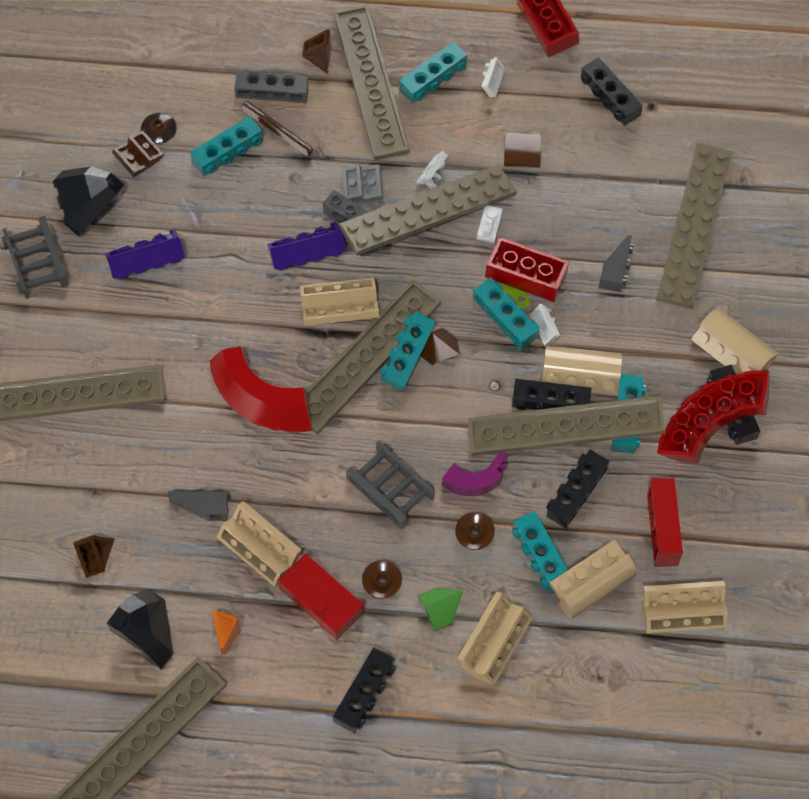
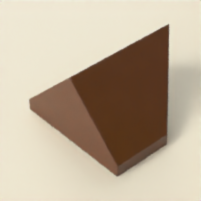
[302,29,331,74]
[420,328,460,366]
[73,535,115,578]

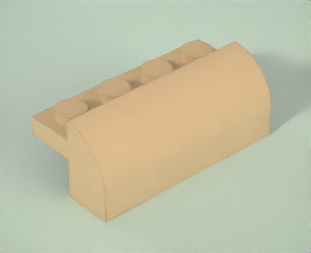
[300,277,379,326]
[691,308,778,374]
[542,345,622,396]
[217,501,302,587]
[549,539,637,620]
[642,581,728,633]
[457,591,533,686]

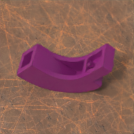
[442,451,508,496]

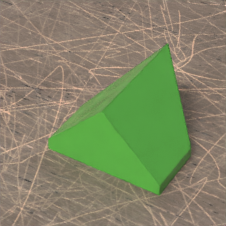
[418,588,463,631]

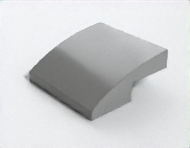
[342,164,384,202]

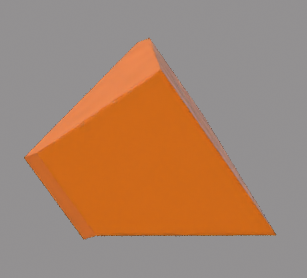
[212,610,241,655]

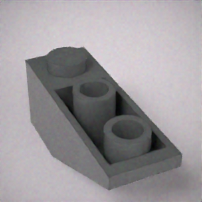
[599,235,634,292]
[168,489,229,521]

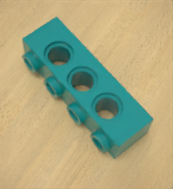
[399,42,467,103]
[190,116,263,177]
[473,277,539,350]
[380,311,436,391]
[611,374,646,454]
[512,511,568,594]

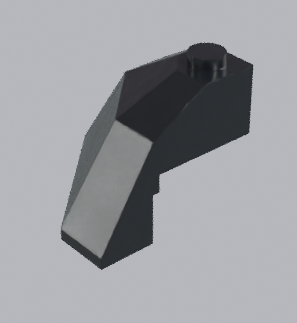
[52,166,124,237]
[107,589,174,670]

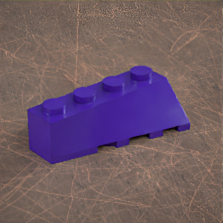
[267,221,346,271]
[105,228,185,279]

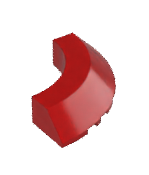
[209,346,312,433]
[657,371,770,464]

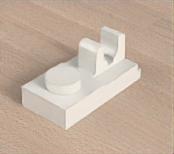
[482,57,505,97]
[417,151,448,189]
[477,206,503,243]
[530,304,560,346]

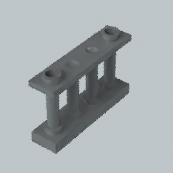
[1,216,69,299]
[346,441,435,529]

